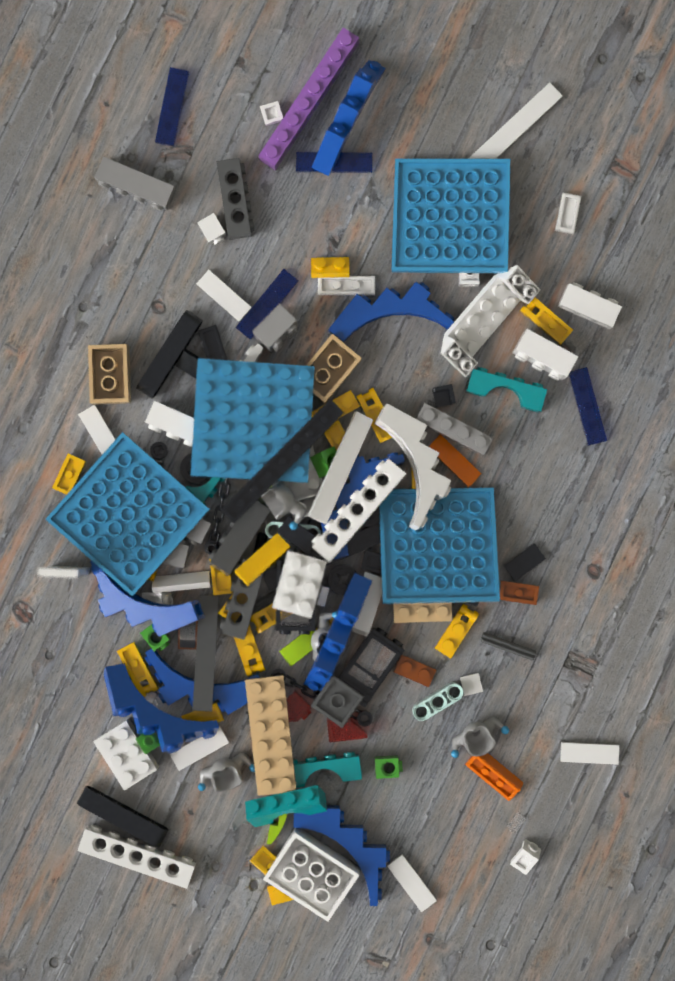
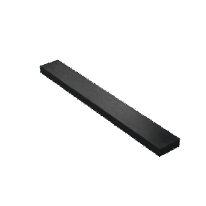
[220,399,344,524]
[263,523,380,591]

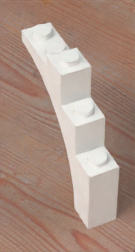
[375,404,451,530]

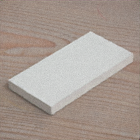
[38,566,90,578]

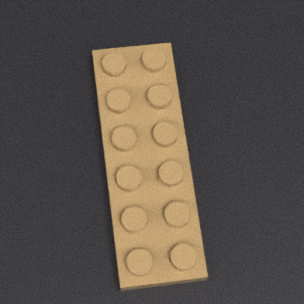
[245,675,297,796]

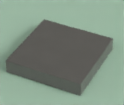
[311,674,365,728]

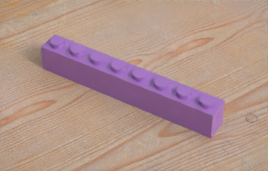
[259,27,359,171]

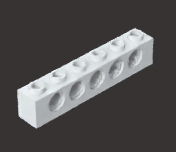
[312,458,406,563]
[78,824,196,889]

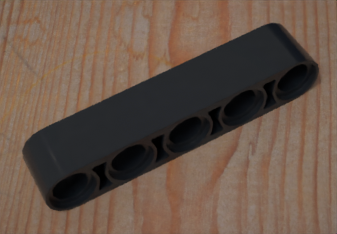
[136,310,203,399]
[77,786,169,848]

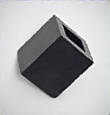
[432,384,456,408]

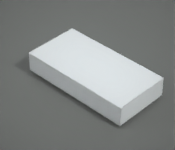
[555,193,581,234]

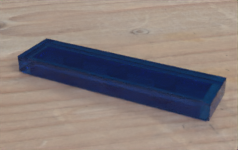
[155,67,189,147]
[296,152,372,173]
[236,269,299,340]
[569,367,607,446]

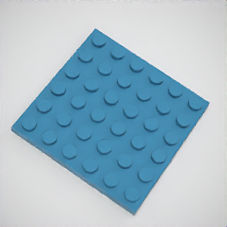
[392,159,510,273]
[191,358,315,483]
[45,432,210,596]
[379,488,500,604]

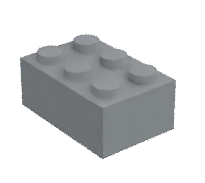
[252,304,298,354]

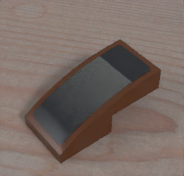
[178,621,198,650]

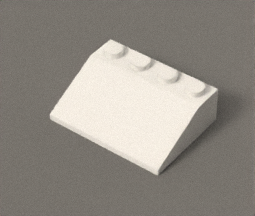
[263,828,361,922]

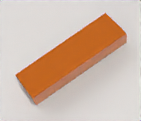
[428,434,481,487]
[465,753,523,801]

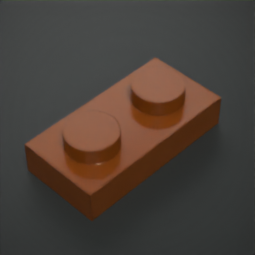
[499,580,539,605]
[393,655,436,687]

